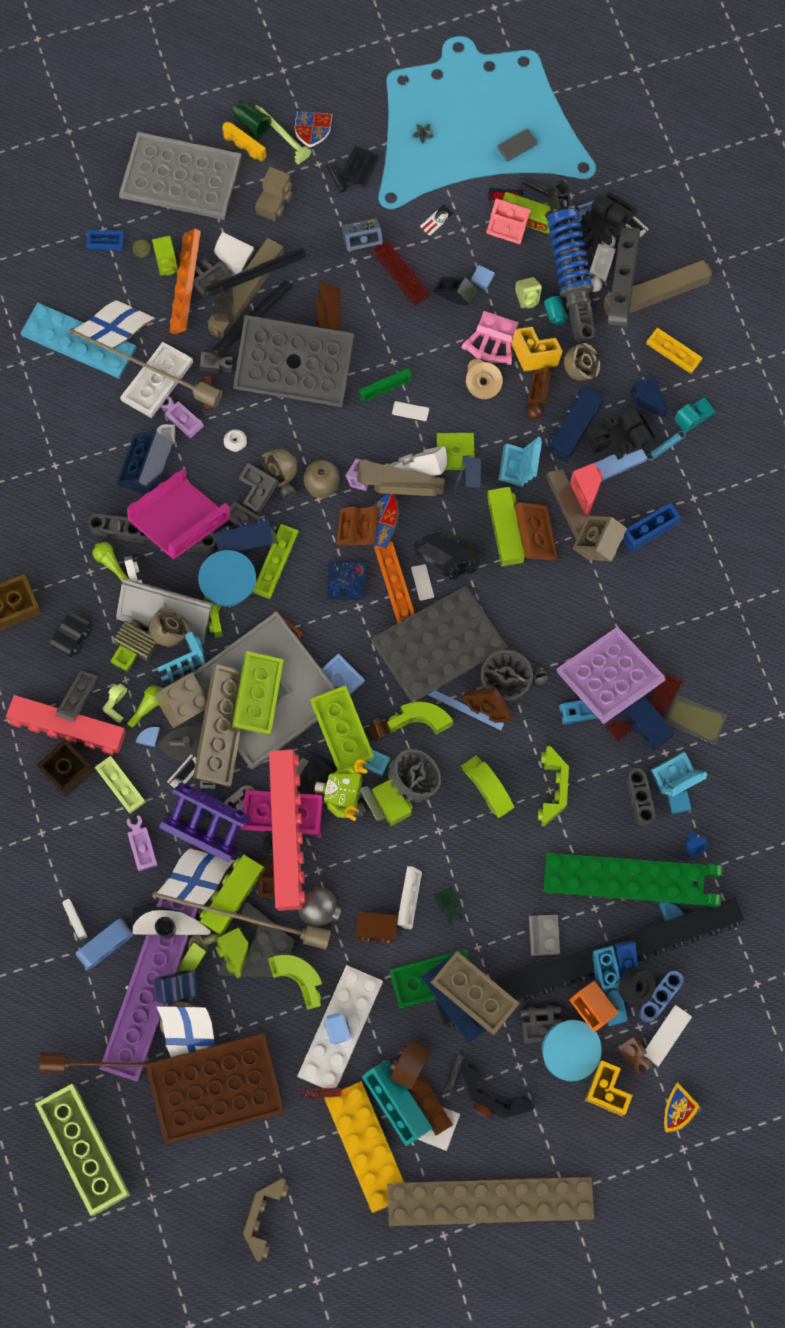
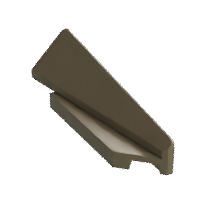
[357,460,445,496]

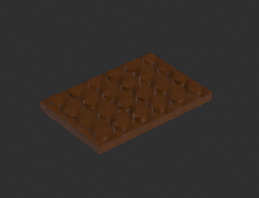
[145,1033,284,1145]

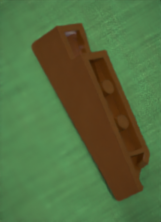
[315,282,341,331]

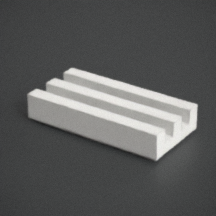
[62,899,88,940]

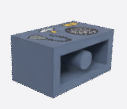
[341,218,383,251]

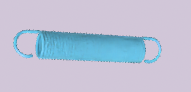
[647,431,686,460]

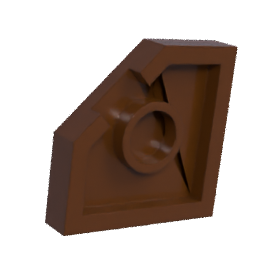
[462,688,514,723]

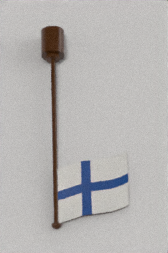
[39,1005,215,1074]

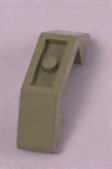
[243,1179,289,1262]

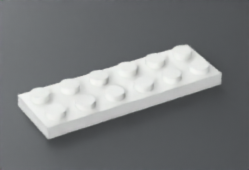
[297,965,383,1093]

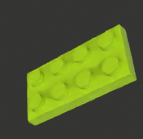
[232,651,284,735]
[310,685,374,770]

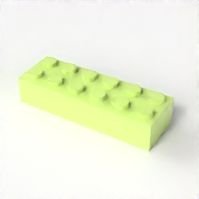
[35,1084,130,1216]

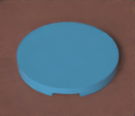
[198,550,256,607]

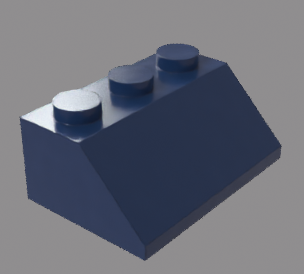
[116,432,173,493]

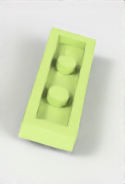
[95,756,146,814]

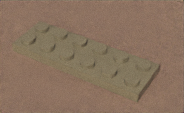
[193,664,242,787]

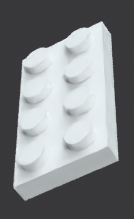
[120,342,193,418]

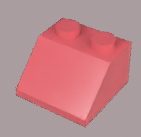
[570,463,603,517]

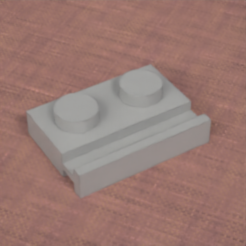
[529,915,560,956]

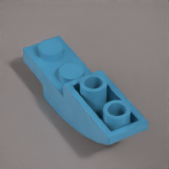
[593,946,628,1026]

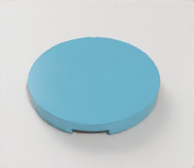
[542,1019,602,1081]

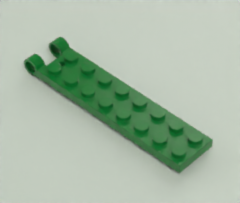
[543,853,723,907]

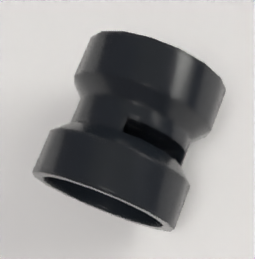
[155,916,176,939]

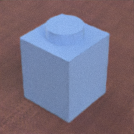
[324,1013,351,1046]

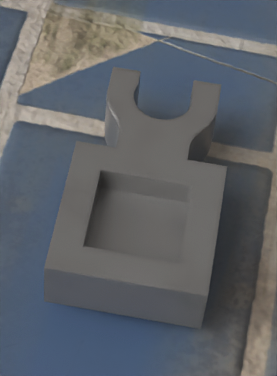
[200,352,232,373]

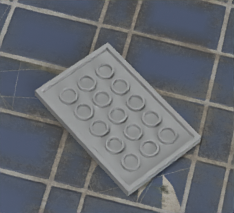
[119,132,242,220]

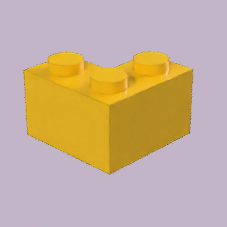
[511,327,563,371]
[585,1061,632,1116]

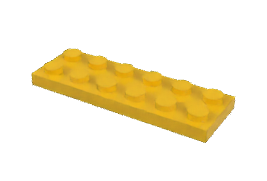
[324,1081,404,1213]

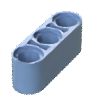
[75,918,134,970]
[639,971,683,1022]

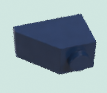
[631,376,668,417]

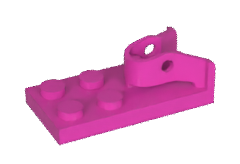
[241,790,325,838]

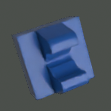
[686,832,707,859]

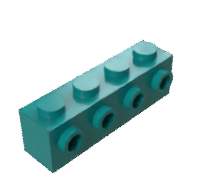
[362,1060,433,1146]

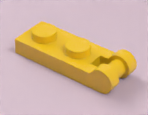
[222,122,266,162]

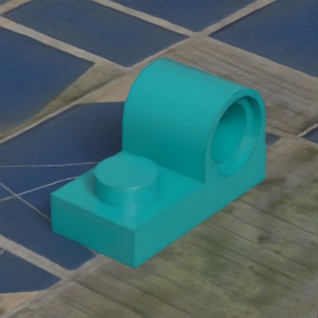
[674,397,715,433]

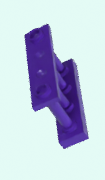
[159,782,251,863]

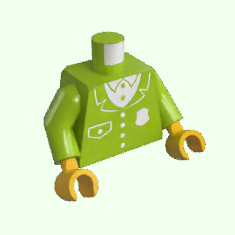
[315,760,367,821]

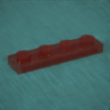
[372,240,430,306]

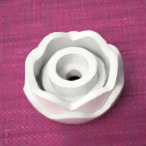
[224,429,247,452]

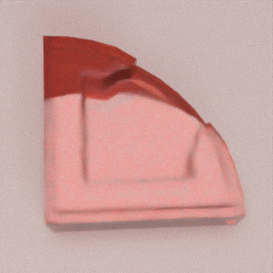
[606,722,633,742]

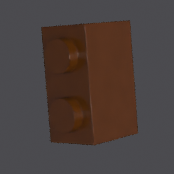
[356,912,398,945]
[390,1040,431,1090]

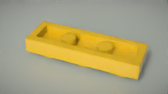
[646,328,702,374]

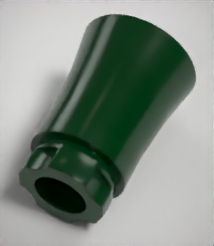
[232,100,272,138]

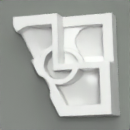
[214,232,254,275]

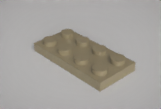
[431,951,520,1036]

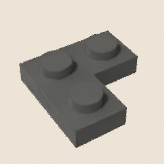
[238,463,279,513]

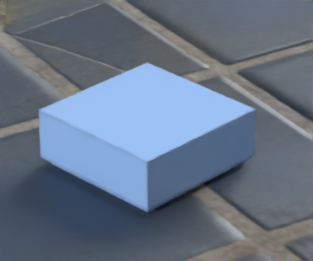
[470,265,495,290]

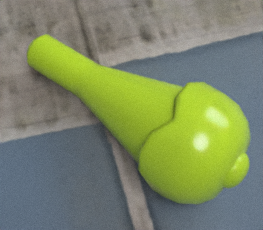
[92,542,129,582]
[128,685,163,728]

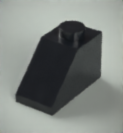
[433,277,478,305]

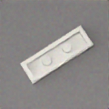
[397,866,422,929]
[643,1005,692,1067]

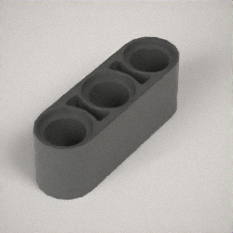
[626,768,655,827]

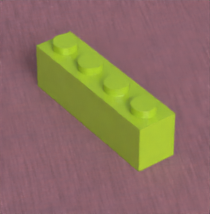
[487,487,525,567]
[200,855,265,935]

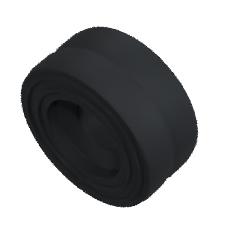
[618,967,655,1005]

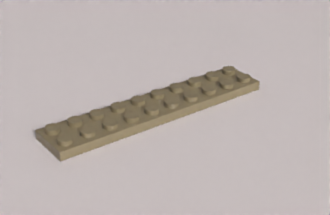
[387,1177,594,1226]

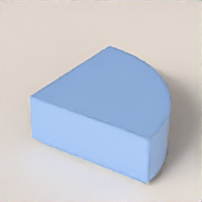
[136,727,160,747]

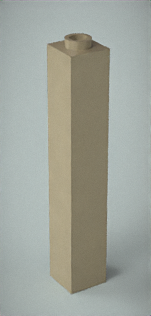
[208,238,284,338]
[603,260,712,316]

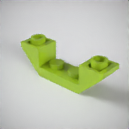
[538,746,569,826]

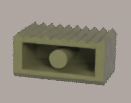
[114,621,159,662]

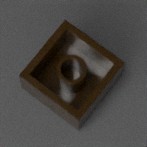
[36,739,94,798]

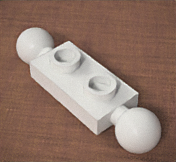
[588,236,616,292]

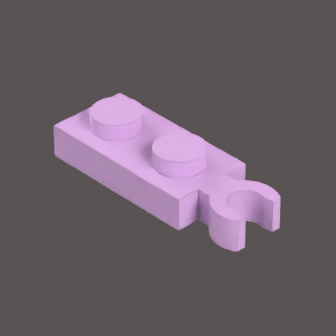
[160,396,204,438]
[127,816,158,871]

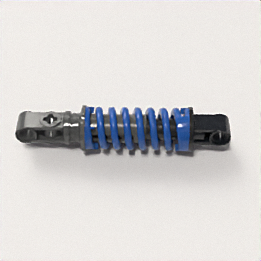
[545,180,596,344]

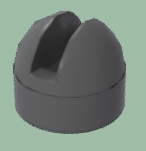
[280,483,296,500]
[533,669,548,686]

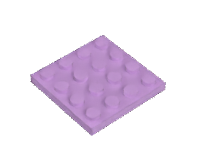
[557,626,665,724]

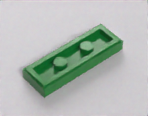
[359,368,412,403]

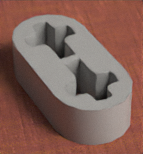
[224,785,255,811]

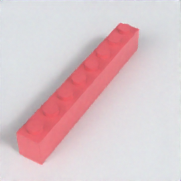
[269,749,305,911]

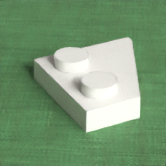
[124,555,142,583]

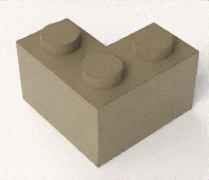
[255,167,292,222]

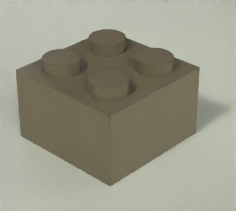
[572,516,627,562]
[154,673,207,728]

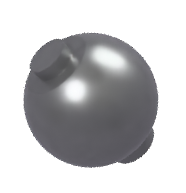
[298,887,341,927]

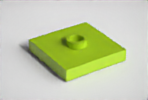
[437,433,474,470]

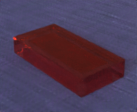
[649,673,683,716]

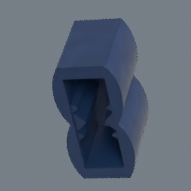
[154,970,199,1006]

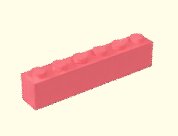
[6,695,126,755]

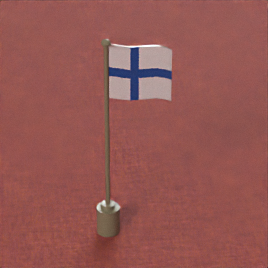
[69,300,222,408]
[152,849,331,950]

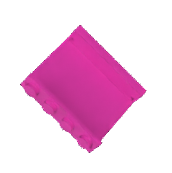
[127,469,230,560]

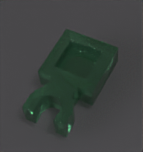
[433,886,463,925]

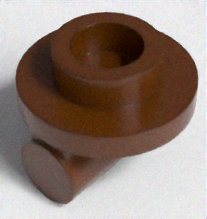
[369,718,388,740]

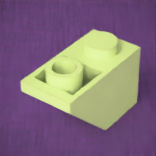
[515,277,542,309]

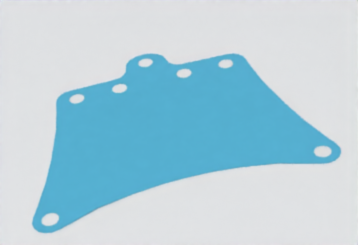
[379,36,596,209]

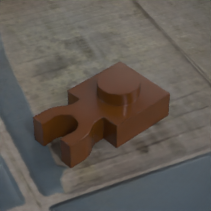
[618,1036,653,1075]

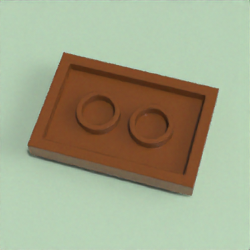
[515,502,558,561]

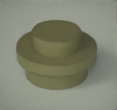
[132,240,151,258]

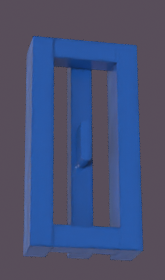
[86,230,124,251]

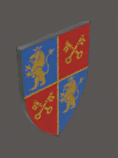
[372,494,399,549]

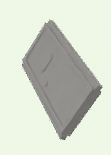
[116,578,212,644]

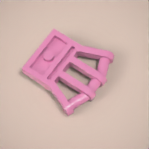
[461,311,518,365]

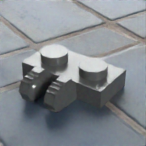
[193,258,232,297]

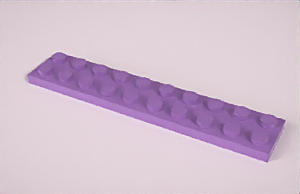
[99,878,199,1082]

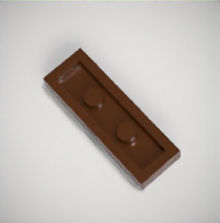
[407,1073,453,1136]

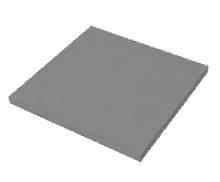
[193,611,336,770]

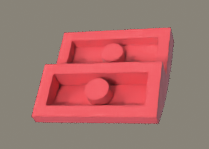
[486,198,531,244]

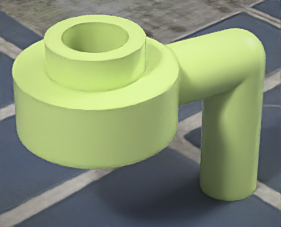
[103,684,127,724]

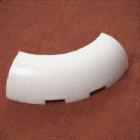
[385,446,447,476]

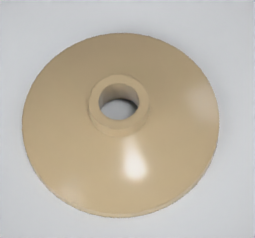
[466,362,503,399]

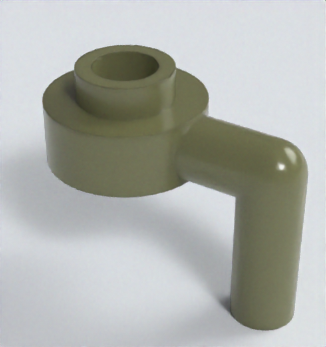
[188,934,223,952]

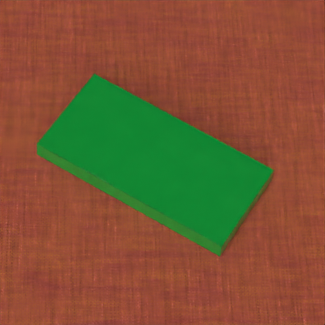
[389,949,469,1009]

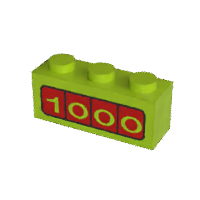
[503,192,551,234]

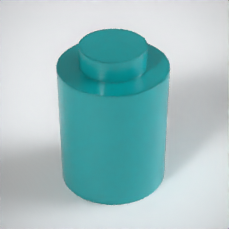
[544,296,568,326]

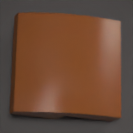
[336,506,379,546]

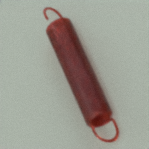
[299,1087,348,1098]

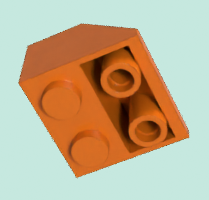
[570,981,619,1032]

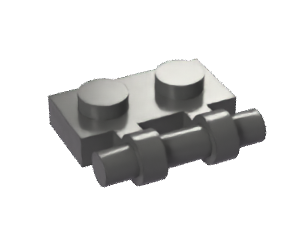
[520,1005,562,1044]

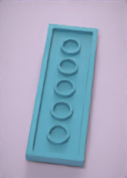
[21,303,136,379]

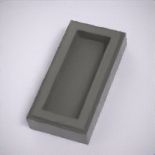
[498,129,537,162]

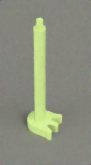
[255,105,311,165]

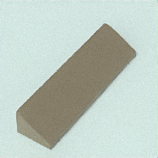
[546,469,587,540]

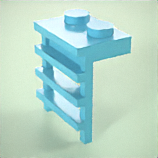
[498,437,542,487]
[157,632,205,682]
[650,752,707,796]

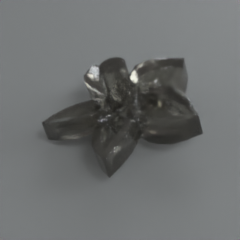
[412,124,434,144]

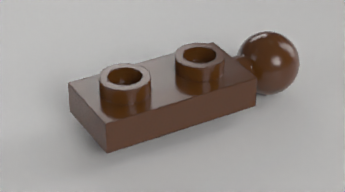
[527,368,552,420]

